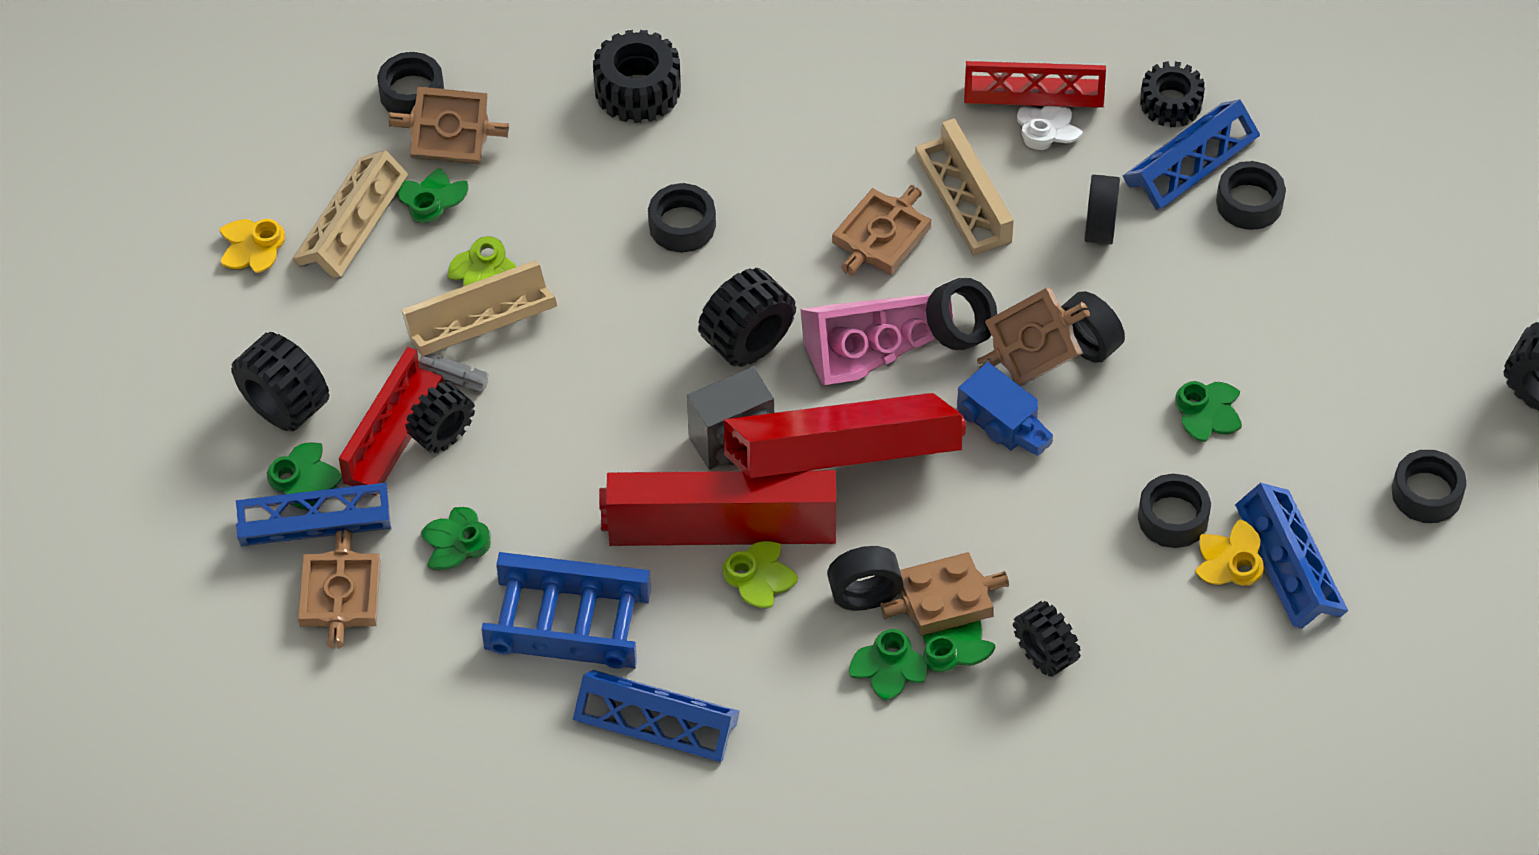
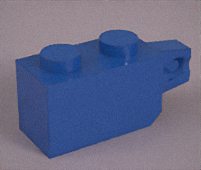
[957,362,1053,456]

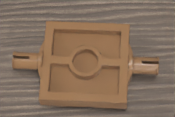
[389,87,509,164]
[832,185,932,276]
[977,288,1090,386]
[298,530,381,649]
[880,552,1009,636]

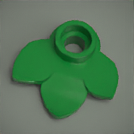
[398,168,469,223]
[1175,381,1242,442]
[267,442,342,510]
[421,507,491,570]
[923,621,996,672]
[849,629,927,701]

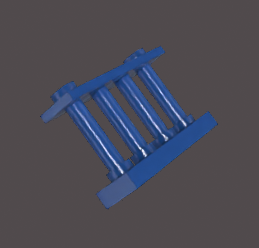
[481,552,651,669]

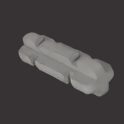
[419,353,489,392]

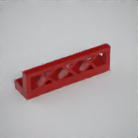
[964,61,1106,108]
[339,347,443,496]

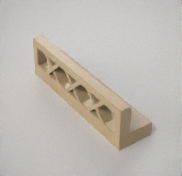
[915,118,1014,255]
[292,150,408,278]
[401,260,558,356]

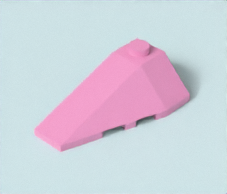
[800,294,953,385]

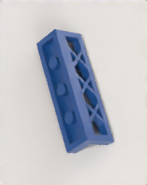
[1122,99,1260,209]
[1235,482,1348,628]
[236,483,392,546]
[573,669,740,762]

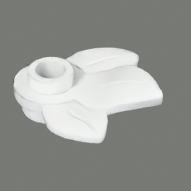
[1017,105,1083,150]

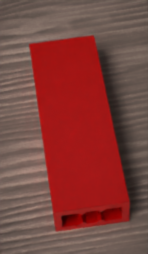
[724,393,966,478]
[599,470,836,546]

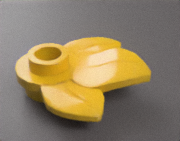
[219,219,286,273]
[1195,519,1264,586]

